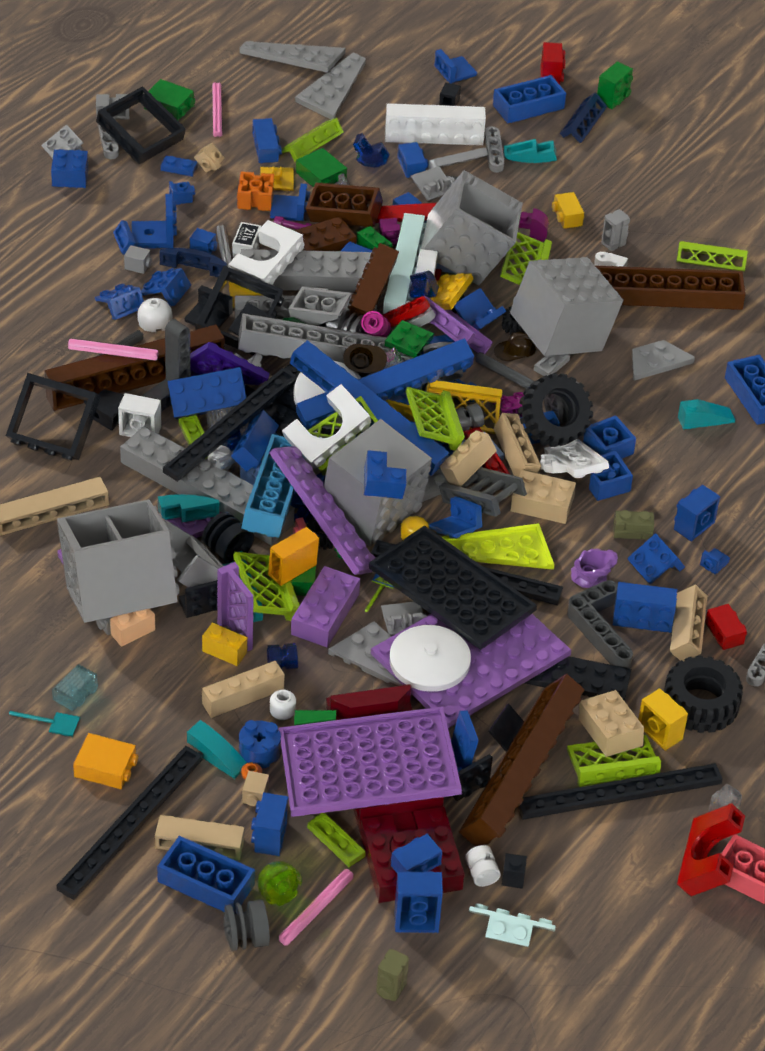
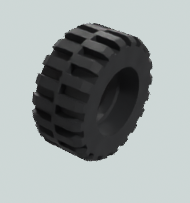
[518,373,593,447]
[664,656,743,733]

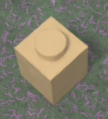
[242,771,269,806]

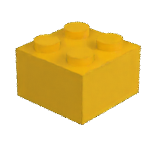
[638,688,688,751]

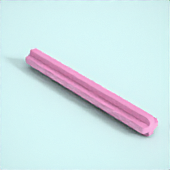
[213,82,222,137]
[68,339,159,361]
[279,869,354,946]

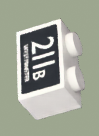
[232,222,261,257]

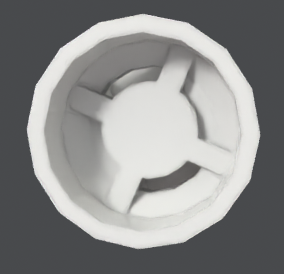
[465,845,501,887]

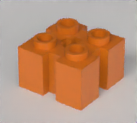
[237,171,274,211]

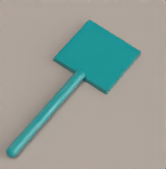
[9,711,80,737]

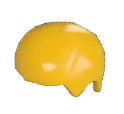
[400,516,429,540]

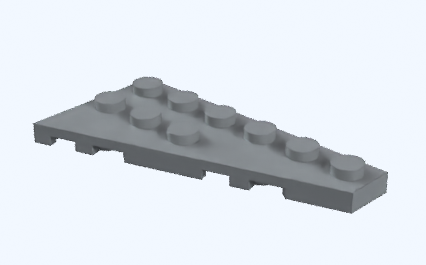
[240,41,346,73]
[295,52,366,119]
[328,621,402,686]

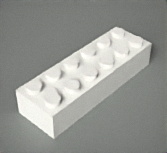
[385,104,486,145]

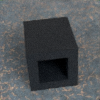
[439,82,461,106]
[501,853,527,889]

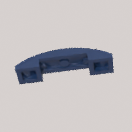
[160,248,227,277]

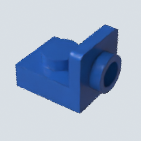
[700,548,730,575]

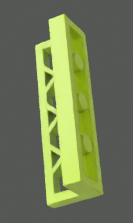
[281,118,344,162]
[676,241,748,272]

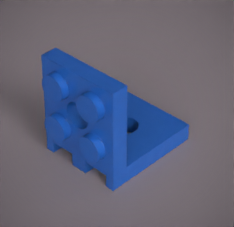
[132,194,177,248]
[451,710,479,772]

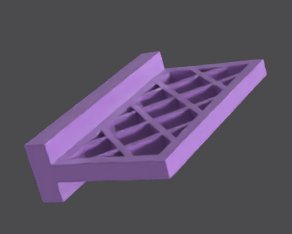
[217,562,253,652]

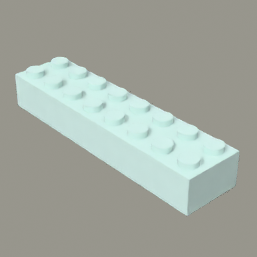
[383,213,426,314]

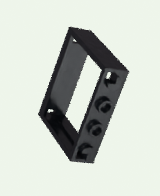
[96,86,186,165]
[195,265,284,355]
[5,373,101,461]

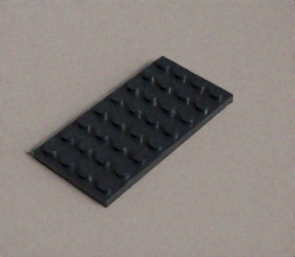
[369,526,537,650]

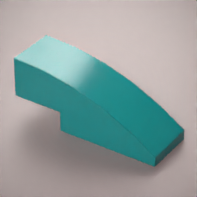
[504,139,557,163]
[158,494,219,523]
[187,720,247,779]

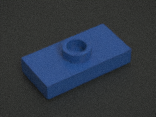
[113,220,135,255]

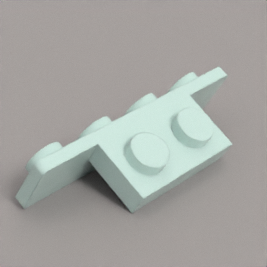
[469,904,556,947]

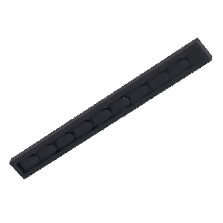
[163,368,297,482]
[371,540,563,605]
[56,746,203,900]
[518,763,723,820]

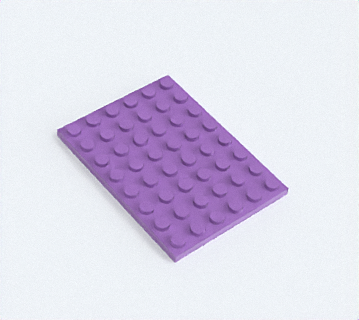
[371,614,571,728]
[279,706,462,817]

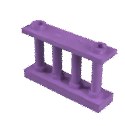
[424,295,493,354]

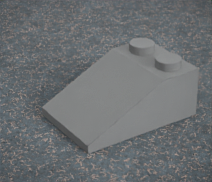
[289,287,352,325]

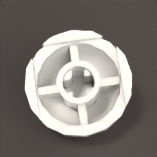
[137,298,173,332]

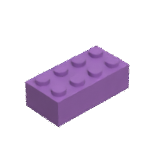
[291,566,360,647]

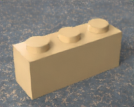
[440,431,497,487]

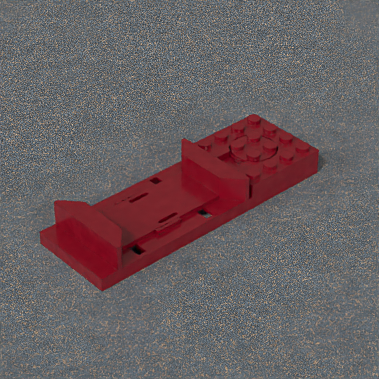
[326,684,464,903]

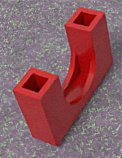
[677,803,745,897]

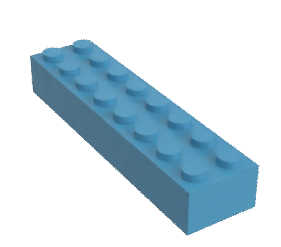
[241,434,295,538]

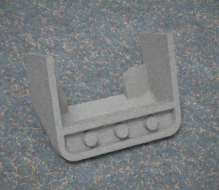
[163,518,224,588]

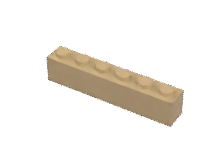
[0,477,109,536]

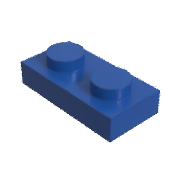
[161,155,198,177]

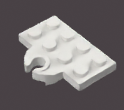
[540,439,609,478]

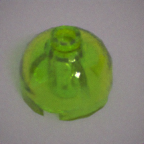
[257,861,302,906]

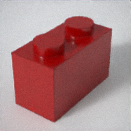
[705,604,747,650]

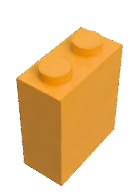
[268,527,319,586]
[73,733,138,790]

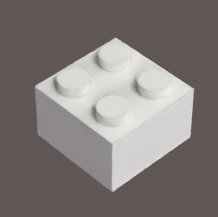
[118,393,161,437]

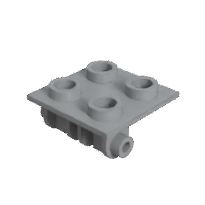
[41,125,83,158]
[411,166,455,201]
[381,602,427,636]

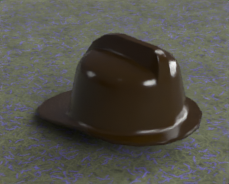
[494,332,536,361]
[343,344,387,374]

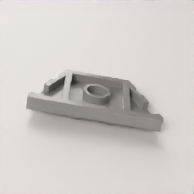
[632,340,695,381]

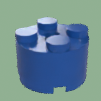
[239,720,281,769]

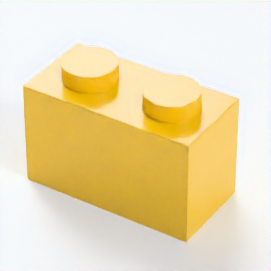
[552,192,584,229]
[202,622,247,666]

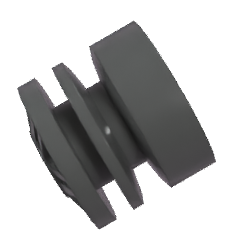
[223,899,270,951]

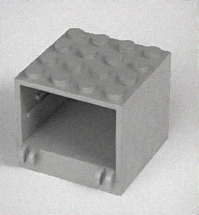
[421,170,523,286]
[510,257,623,356]
[324,419,432,547]

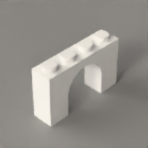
[228,220,304,285]
[282,384,371,469]

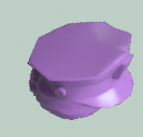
[571,549,618,588]

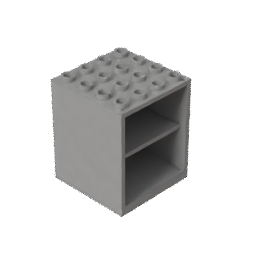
[57,499,180,623]

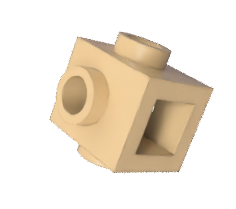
[194,143,224,173]

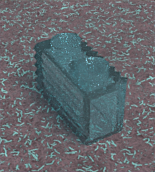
[52,664,98,711]

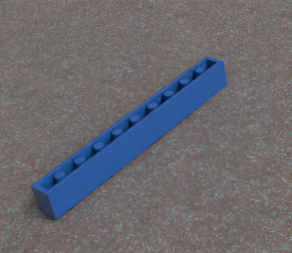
[296,338,474,429]
[290,340,449,476]

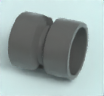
[456,403,484,431]

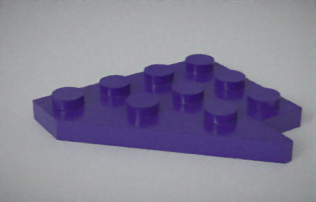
[190,342,270,385]

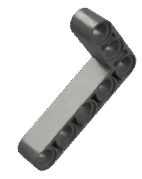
[142,319,191,412]
[567,580,633,669]

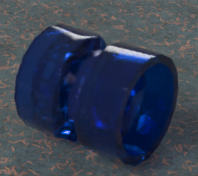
[267,643,298,670]

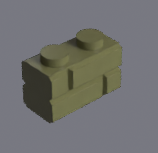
[613,510,654,540]
[376,949,409,1001]

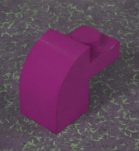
[518,208,549,242]
[379,218,400,245]

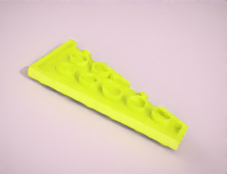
[442,523,554,570]

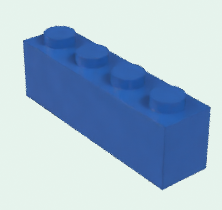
[231,410,279,472]

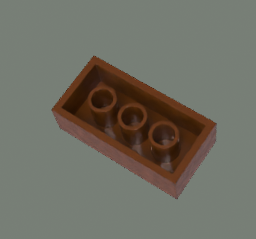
[306,183,383,227]
[293,216,356,251]
[347,243,399,316]

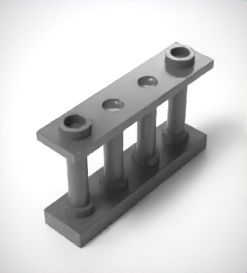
[439,467,527,517]

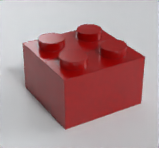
[540,42,566,85]

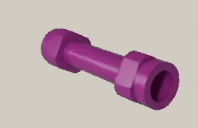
[273,216,312,230]

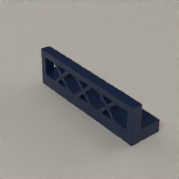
[560,92,607,143]

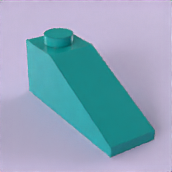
[678,399,736,430]

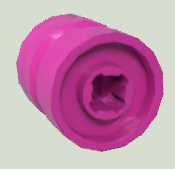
[361,311,391,337]

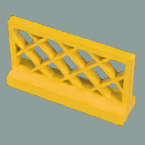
[425,380,502,434]

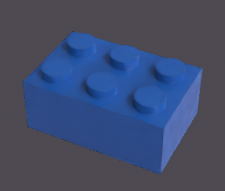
[612,582,677,633]
[394,871,443,933]

